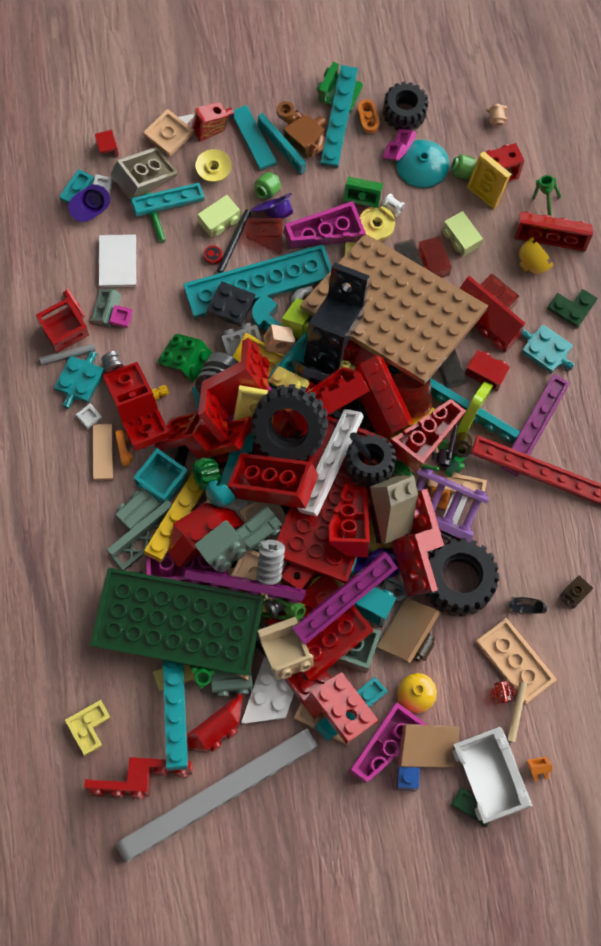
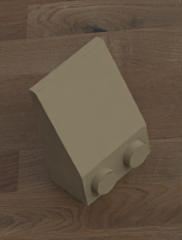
[110,147,178,199]
[370,476,418,544]

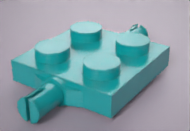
[521,325,575,374]
[54,351,105,409]

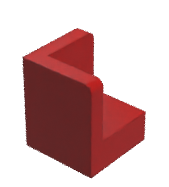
[95,129,119,157]

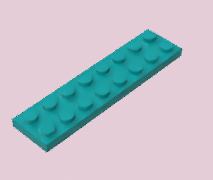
[183,244,332,319]

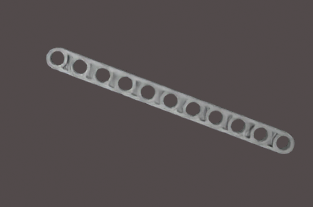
[115,729,318,863]

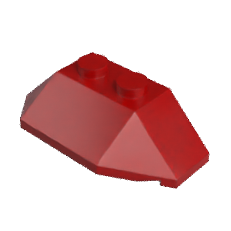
[168,502,244,569]
[187,693,243,753]

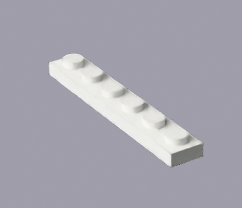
[298,409,364,516]

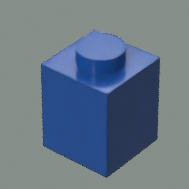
[396,766,420,791]

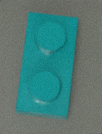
[59,169,94,205]

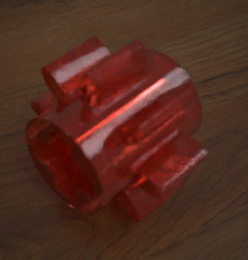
[491,681,516,704]

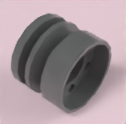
[195,352,239,395]

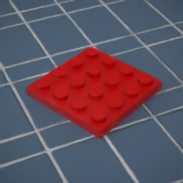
[266,576,374,682]

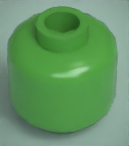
[451,154,476,180]
[254,172,281,199]

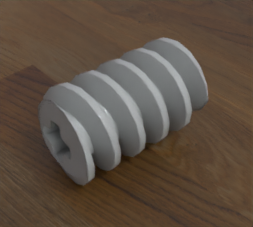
[256,540,285,585]

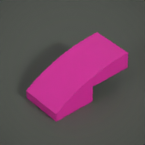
[382,129,416,161]

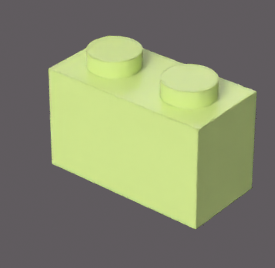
[198,195,240,238]
[443,211,483,257]

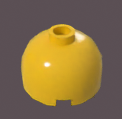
[519,238,554,275]
[397,673,437,713]

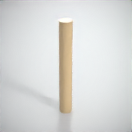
[508,681,527,742]

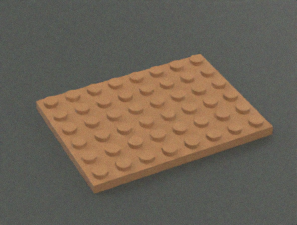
[300,234,488,385]

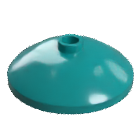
[396,139,449,189]

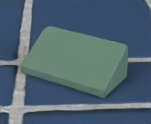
[90,289,121,327]

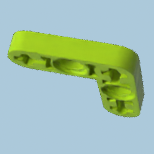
[456,381,493,435]

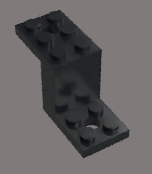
[304,262,370,374]

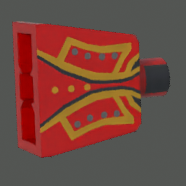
[192,102,234,142]

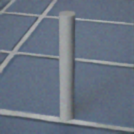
[39,343,96,365]

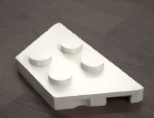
[241,656,294,725]

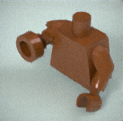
[277,101,326,159]

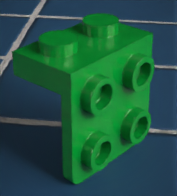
[317,62,363,112]
[157,333,212,382]

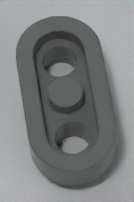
[376,577,407,602]

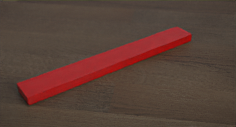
[470,435,601,505]

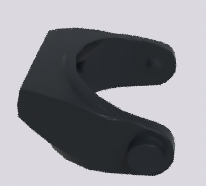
[508,597,547,614]

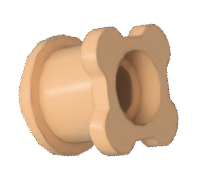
[486,104,507,127]

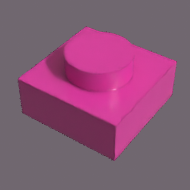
[110,305,133,329]

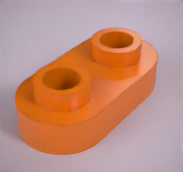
[358,99,379,134]
[115,429,133,467]

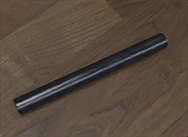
[216,209,251,273]
[350,432,374,462]

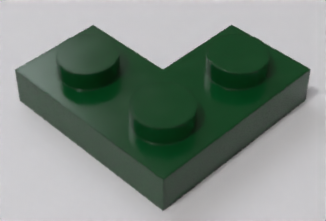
[547,289,598,329]

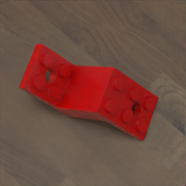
[198,337,270,443]

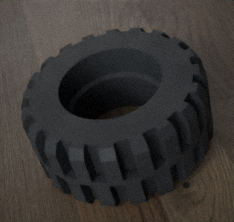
[251,384,328,461]
[425,538,499,616]

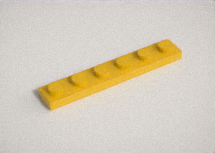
[144,472,204,563]

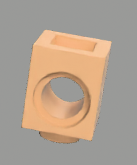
[264,324,295,354]

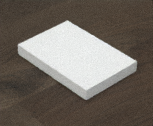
[99,235,136,288]

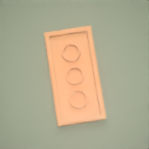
[475,618,557,705]

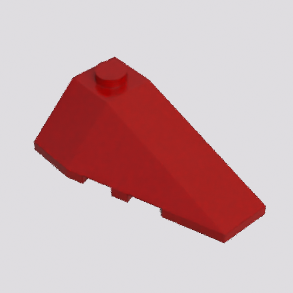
[328,479,370,557]

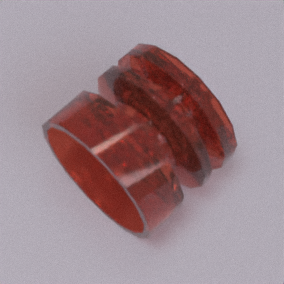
[393,372,432,418]

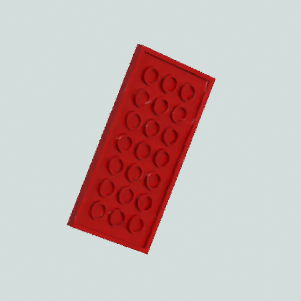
[277,416,391,583]

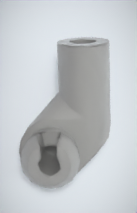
[291,286,313,303]

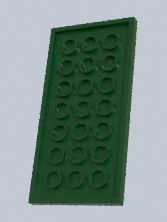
[90,567,265,677]

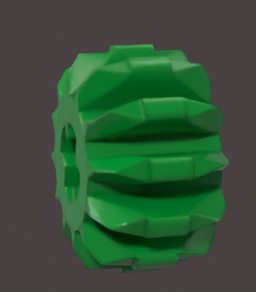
[192,457,221,491]

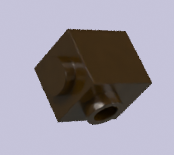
[560,575,593,608]

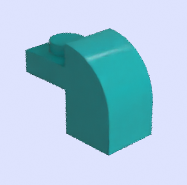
[252,293,281,332]

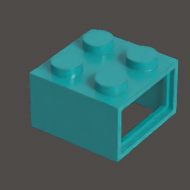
[133,448,189,504]
[354,586,396,627]

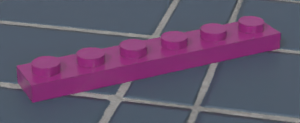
[501,373,570,477]
[291,552,397,644]
[184,567,306,603]

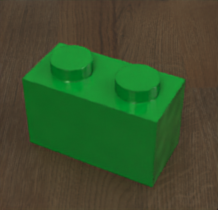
[343,176,384,208]

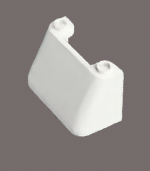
[452,727,532,823]

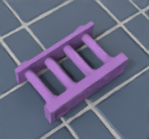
[415,468,489,542]

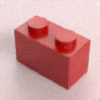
[465,350,510,392]

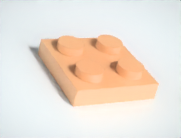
[143,109,194,156]

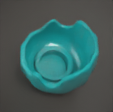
[206,480,236,508]

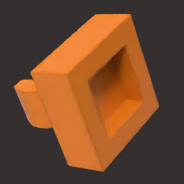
[430,487,451,511]
[527,756,552,781]

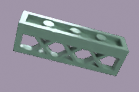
[107,500,172,570]

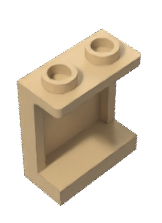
[258,617,314,680]

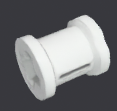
[381,193,405,217]

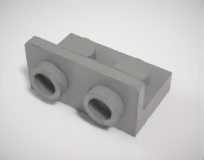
[220,322,262,356]

